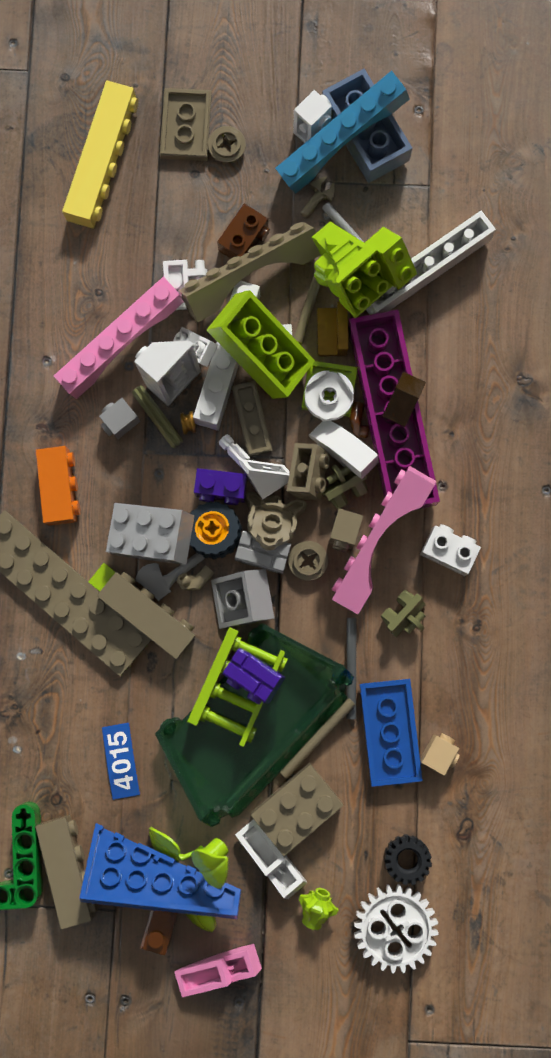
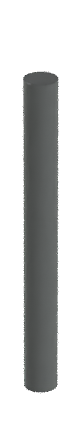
[346,618,357,719]

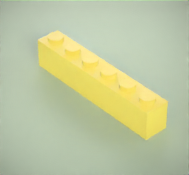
[62,80,138,229]

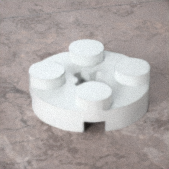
[305,371,354,422]

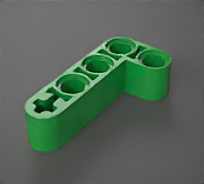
[0,801,43,910]

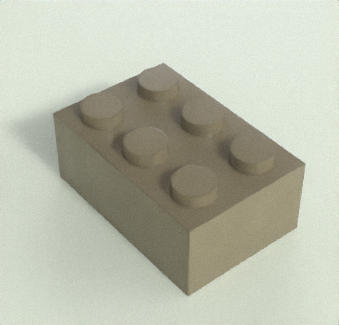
[251,762,343,856]

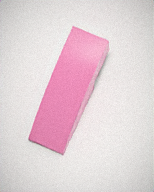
[174,943,262,997]

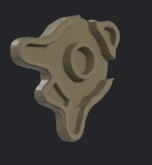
[245,492,307,551]

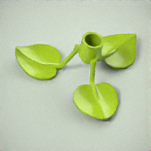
[149,827,228,932]

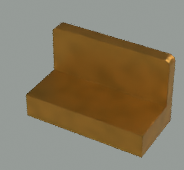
[317,302,348,356]

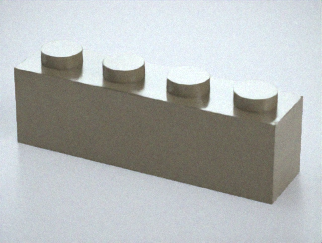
[97,572,195,659]
[35,815,98,929]

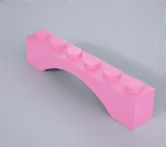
[54,276,184,399]
[332,466,436,614]

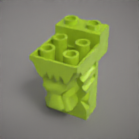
[312,222,417,318]

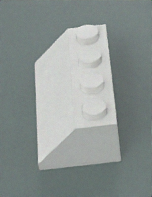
[134,341,201,406]

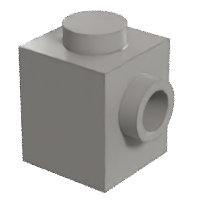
[99,398,141,439]

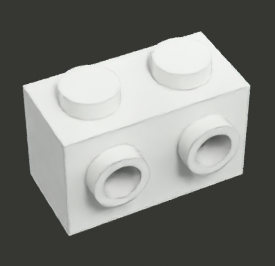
[293,90,332,143]
[420,524,481,576]

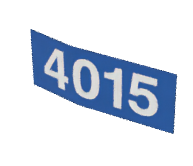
[102,723,140,800]

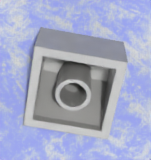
[211,569,274,629]

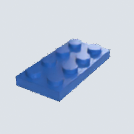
[359,679,422,787]

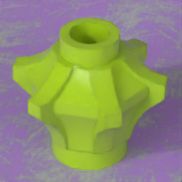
[299,888,339,930]

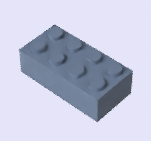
[322,69,413,183]

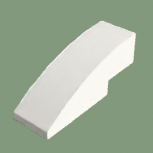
[309,421,379,479]
[235,819,308,899]

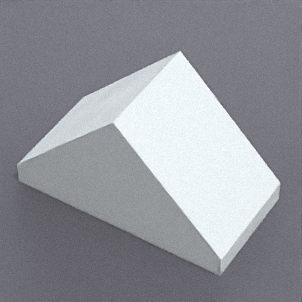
[239,459,290,499]

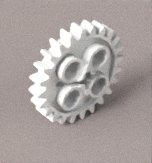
[354,884,439,973]

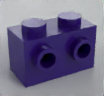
[194,468,248,505]

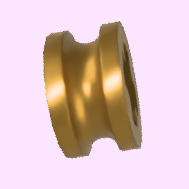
[180,411,196,435]

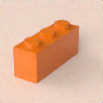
[36,446,81,526]

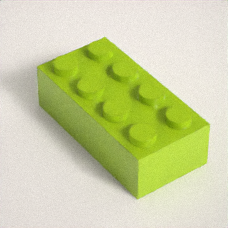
[206,290,315,399]

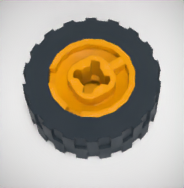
[190,501,242,559]

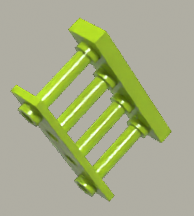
[187,627,288,747]

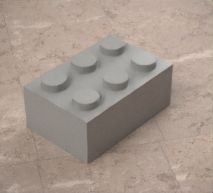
[106,503,194,565]

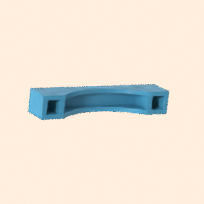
[275,70,410,194]

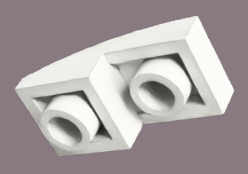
[173,327,218,367]

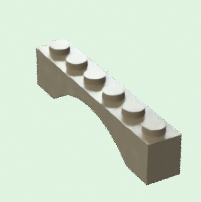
[179,222,321,322]

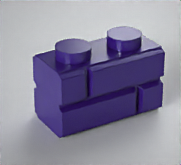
[223,648,286,705]

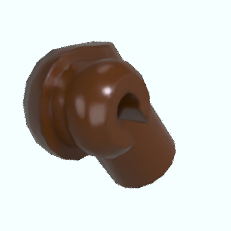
[349,402,370,439]

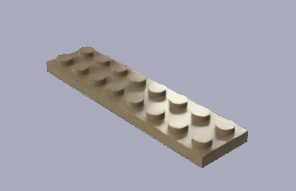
[0,510,152,676]

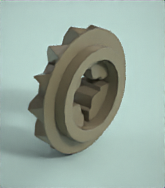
[208,126,246,164]
[288,541,328,581]

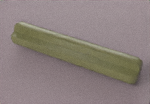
[132,385,183,448]

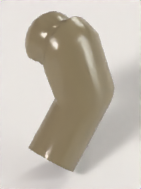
[177,565,214,590]

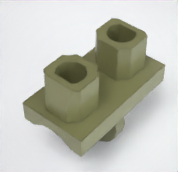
[322,465,368,509]
[381,590,426,638]

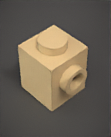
[420,733,460,776]

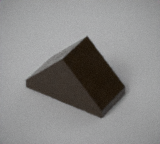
[382,372,426,427]

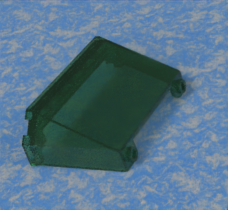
[155,623,354,827]

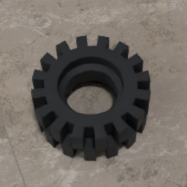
[384,834,432,885]

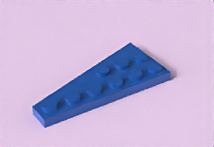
[79,823,241,919]

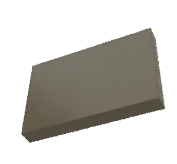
[160,88,212,161]

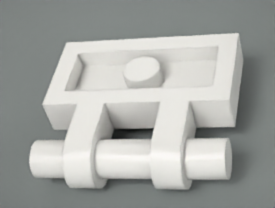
[163,260,207,310]

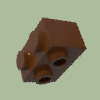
[217,203,270,259]

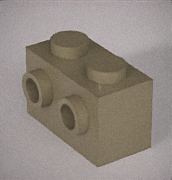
[287,443,330,500]

